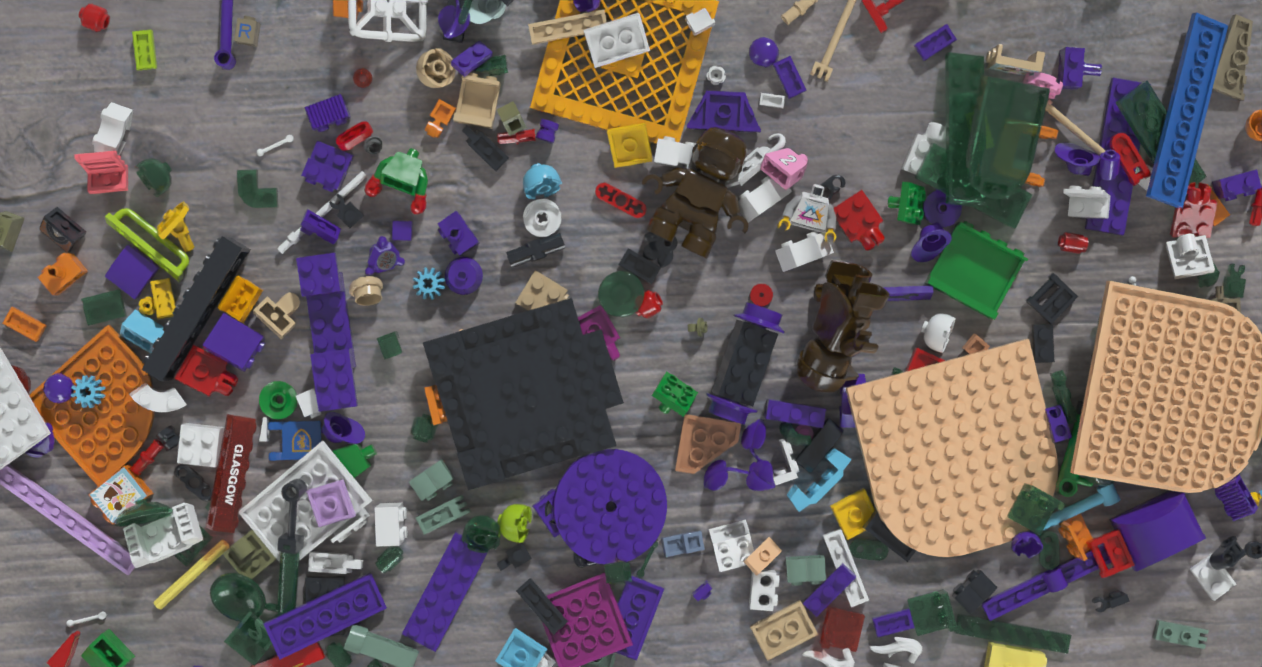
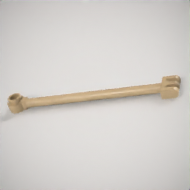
[810,0,856,82]

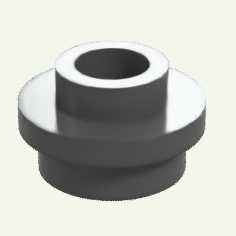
[363,136,382,154]

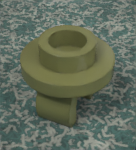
[688,318,708,337]

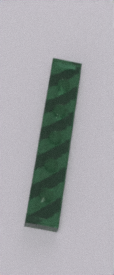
[954,614,1072,654]

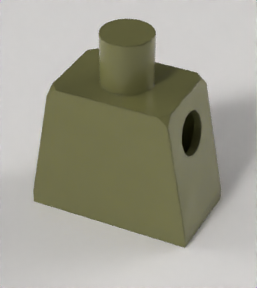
[0,211,25,252]

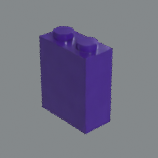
[203,313,266,372]

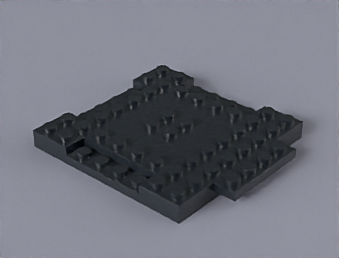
[423,297,624,491]

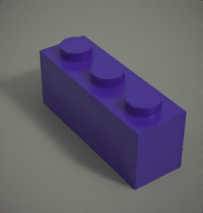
[764,399,826,428]

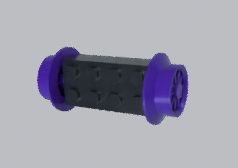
[706,302,785,425]

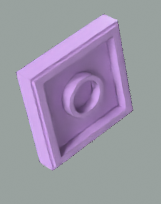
[306,479,356,527]

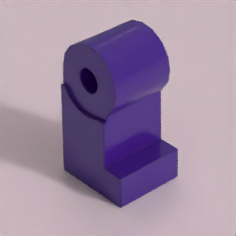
[1045,405,1072,443]

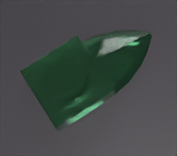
[473,55,508,76]

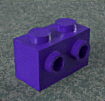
[1212,169,1262,201]

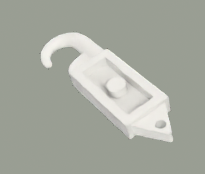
[725,133,786,188]

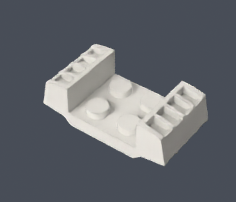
[123,503,203,568]

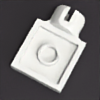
[902,122,953,184]

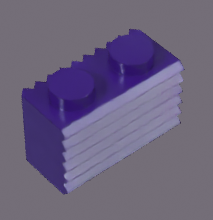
[304,94,351,132]
[1215,474,1258,521]

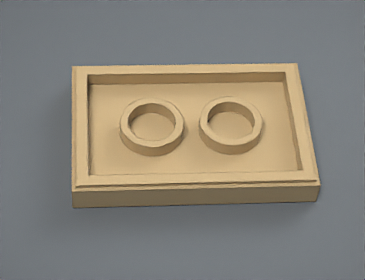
[750,600,818,661]

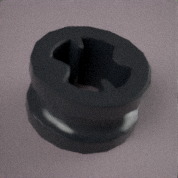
[1244,541,1262,559]

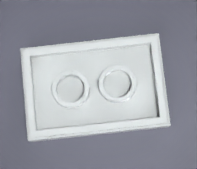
[583,13,650,68]

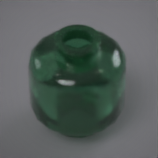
[410,414,438,443]

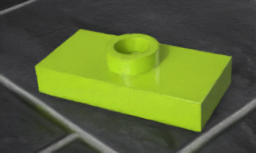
[132,30,157,71]

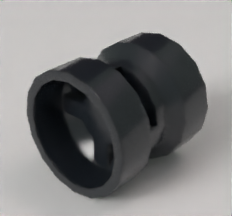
[156,425,180,451]

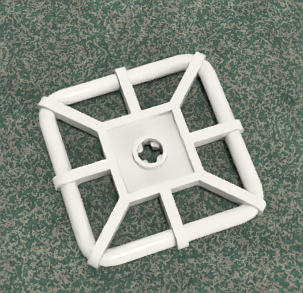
[348,0,428,42]

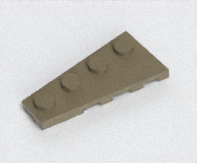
[1212,14,1253,101]

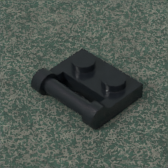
[1025,273,1078,324]

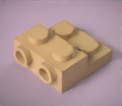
[515,270,569,310]

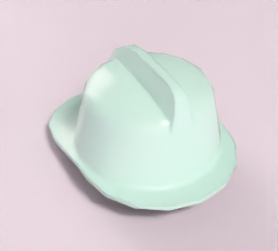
[467,0,506,24]

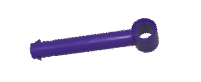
[214,0,236,70]

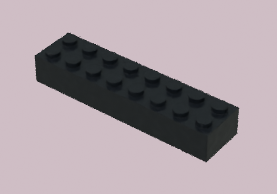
[141,236,251,382]

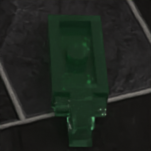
[1050,370,1077,424]

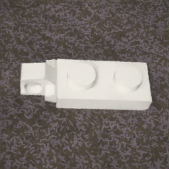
[308,551,363,574]

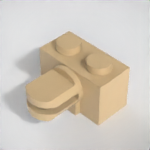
[253,292,300,340]

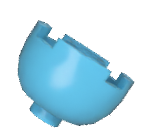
[523,163,562,200]

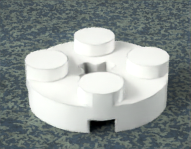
[523,199,561,237]

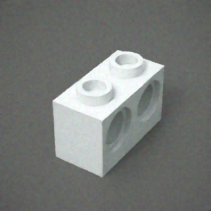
[749,569,779,611]

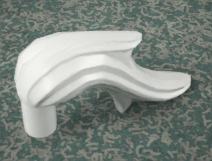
[870,637,922,664]
[802,648,855,667]

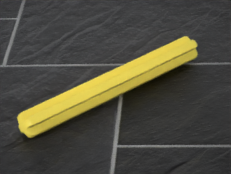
[153,540,230,610]

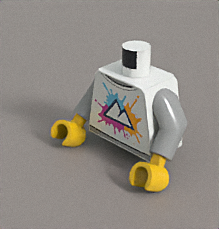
[777,184,836,243]

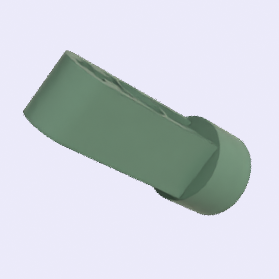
[343,624,419,667]

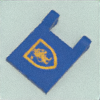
[268,421,321,461]

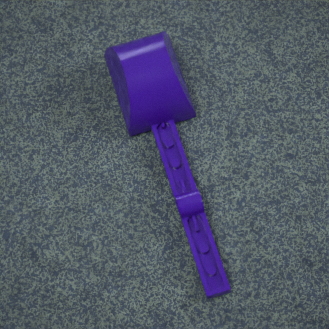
[981,490,1206,621]

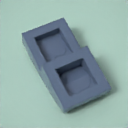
[661,531,705,557]

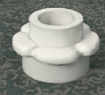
[707,66,726,85]

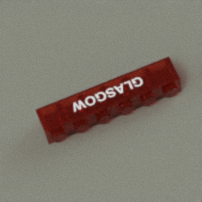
[206,414,257,533]

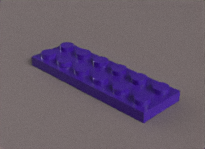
[402,532,489,652]
[263,573,387,660]

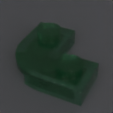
[237,169,279,208]

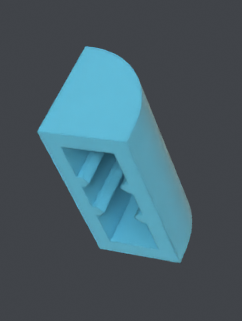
[120,310,164,354]

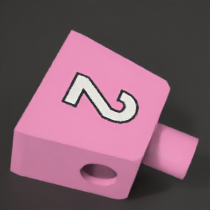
[760,148,808,190]

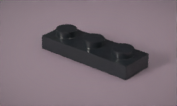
[516,578,569,635]

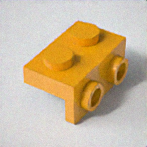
[217,276,263,323]

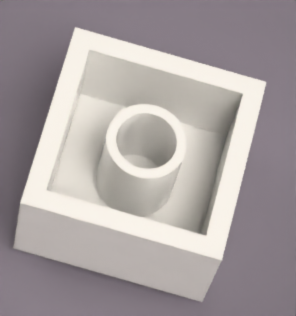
[177,423,225,467]
[375,502,408,547]

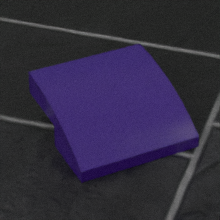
[104,244,159,299]

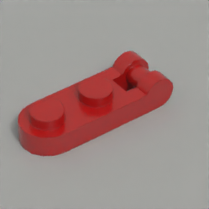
[1110,133,1151,186]

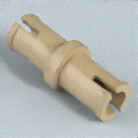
[781,0,818,25]

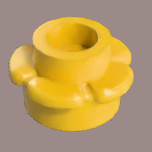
[138,297,156,315]

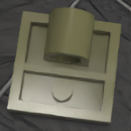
[223,530,276,583]

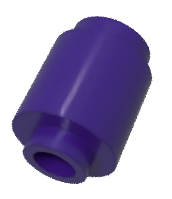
[1099,150,1120,180]

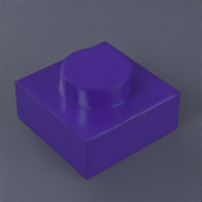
[692,580,712,601]

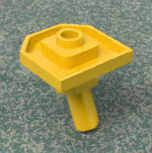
[157,201,195,252]

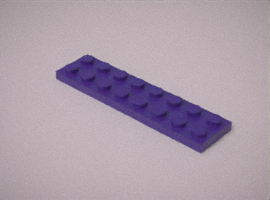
[1085,78,1151,236]

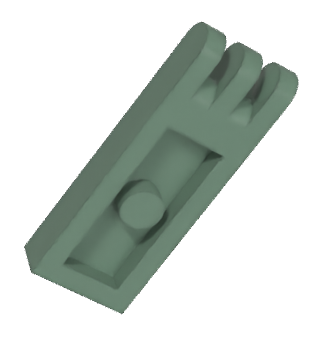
[416,495,471,535]
[1153,620,1209,649]

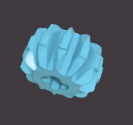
[413,267,445,300]
[71,375,105,408]

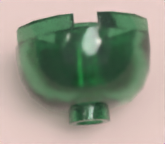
[134,158,172,197]
[462,515,501,553]

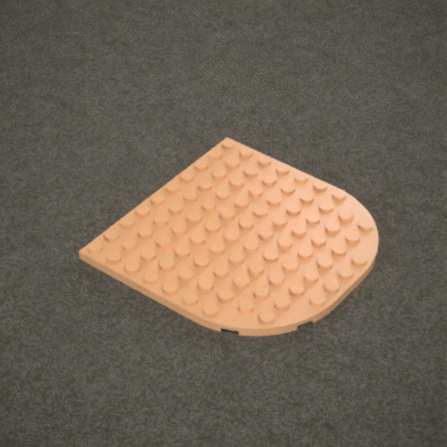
[1070,281,1262,493]
[846,339,1058,557]

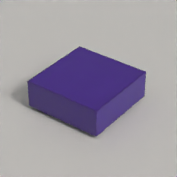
[392,221,413,241]

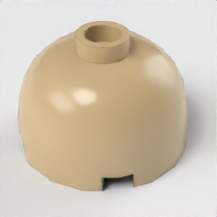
[416,49,456,88]

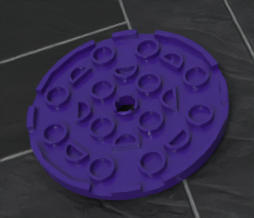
[553,449,667,565]

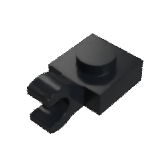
[497,543,532,571]
[1092,590,1130,613]

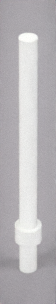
[277,171,367,254]

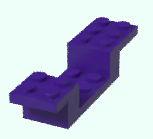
[296,253,358,412]

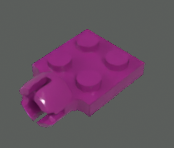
[578,304,620,361]

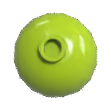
[497,504,532,543]

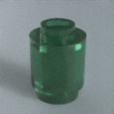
[375,546,404,573]
[325,642,352,667]

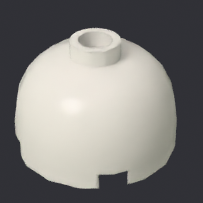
[921,314,956,353]

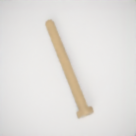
[1040,99,1105,156]

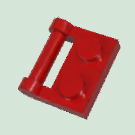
[1086,529,1135,578]

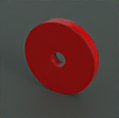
[750,284,773,306]

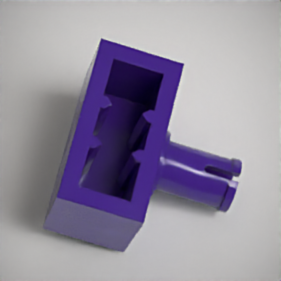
[1057,47,1102,90]
[437,211,480,256]

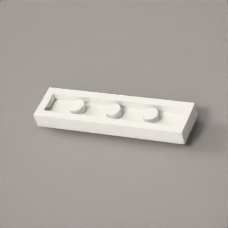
[823,528,869,607]

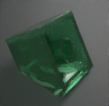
[224,611,272,666]

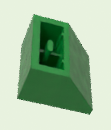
[81,629,136,667]

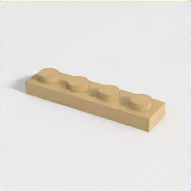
[528,10,607,45]

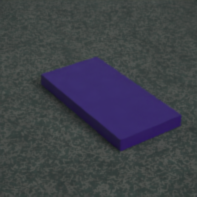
[616,575,665,661]

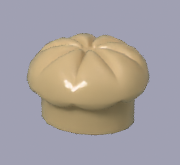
[349,276,383,306]

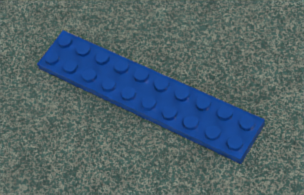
[1146,12,1228,208]

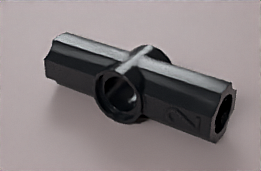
[506,233,566,267]

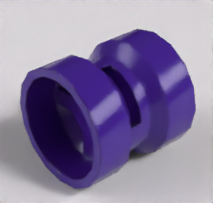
[536,119,559,143]

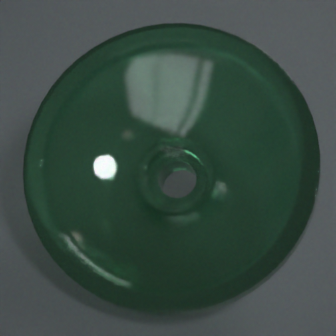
[114,499,174,527]
[210,573,266,622]

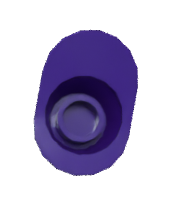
[1054,142,1100,176]
[911,222,952,263]
[321,412,365,444]

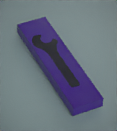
[883,286,933,301]

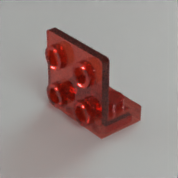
[819,606,865,652]

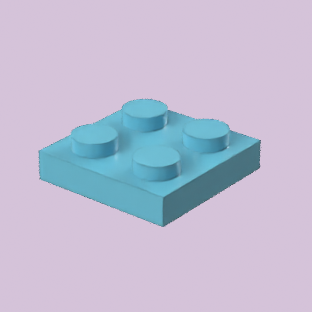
[495,628,548,667]

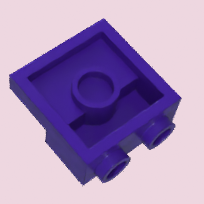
[301,141,354,192]

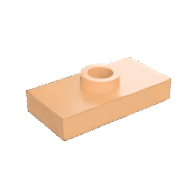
[743,537,782,576]

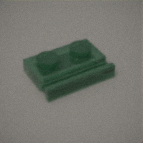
[81,289,127,326]

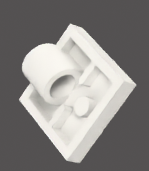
[1166,234,1215,279]

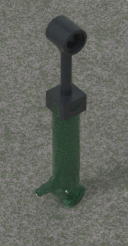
[262,479,307,619]

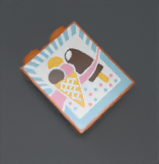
[88,464,154,525]

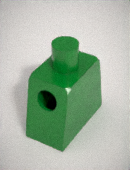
[332,443,377,479]

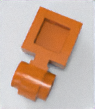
[424,99,456,138]

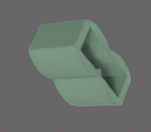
[409,459,455,501]
[785,555,826,586]

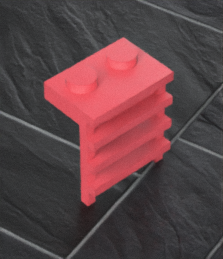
[74,151,128,194]

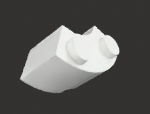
[92,102,133,155]
[654,136,697,171]
[738,176,792,223]
[775,231,834,272]
[130,383,187,412]

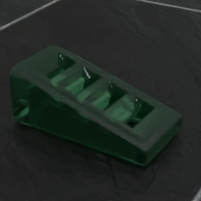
[174,525,213,567]

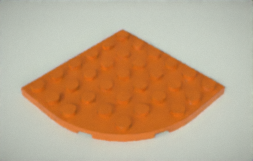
[29,325,155,486]

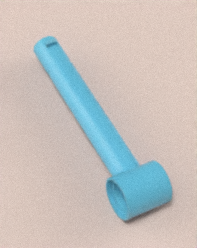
[1033,482,1121,533]

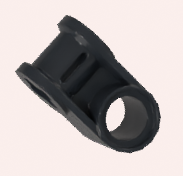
[1210,536,1247,570]

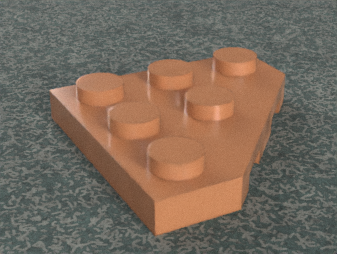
[675,414,741,474]

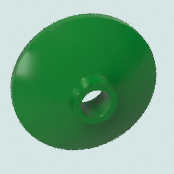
[259,381,298,419]

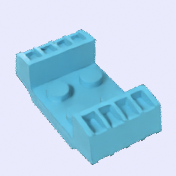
[787,448,851,512]

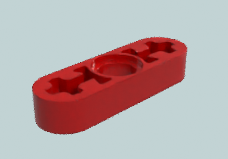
[595,183,647,218]

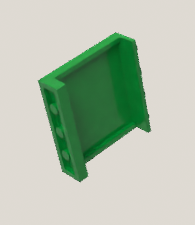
[924,221,1028,320]

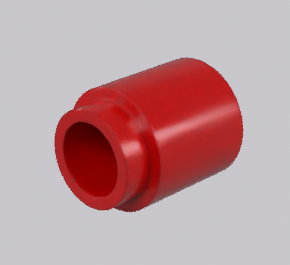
[1058,232,1088,254]

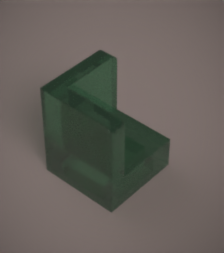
[377,331,403,360]

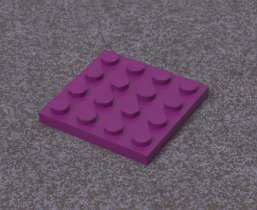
[542,573,633,667]

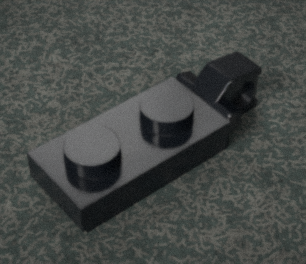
[462,125,509,172]

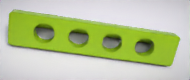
[105,208,189,282]

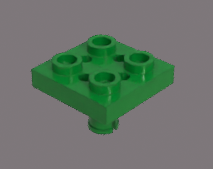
[888,182,926,225]
[651,371,698,417]

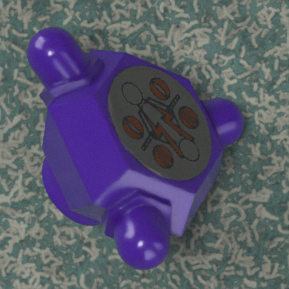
[365,236,405,276]

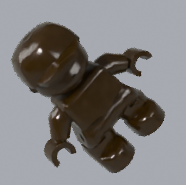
[642,127,749,259]
[797,260,890,393]

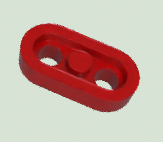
[336,121,373,151]

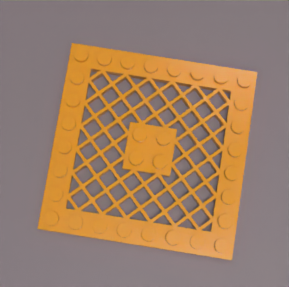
[530,0,719,144]

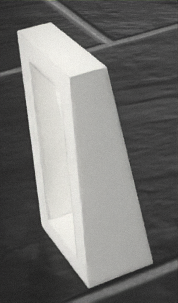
[759,93,785,109]
[259,417,269,441]

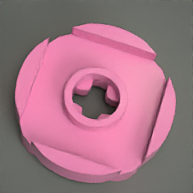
[1023,72,1063,99]

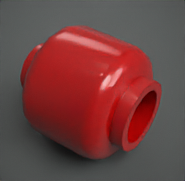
[79,4,110,32]
[633,290,663,319]

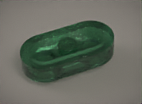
[1039,530,1060,570]
[849,539,889,561]

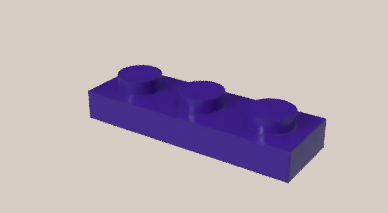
[803,563,856,617]

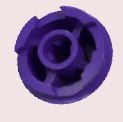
[445,257,483,295]

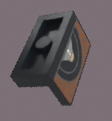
[39,207,87,253]

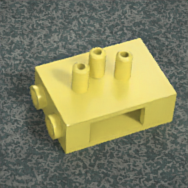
[984,642,1047,667]

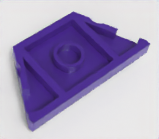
[686,91,761,133]

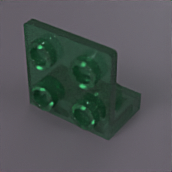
[1007,483,1065,535]
[907,589,958,636]

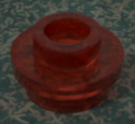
[353,68,373,88]

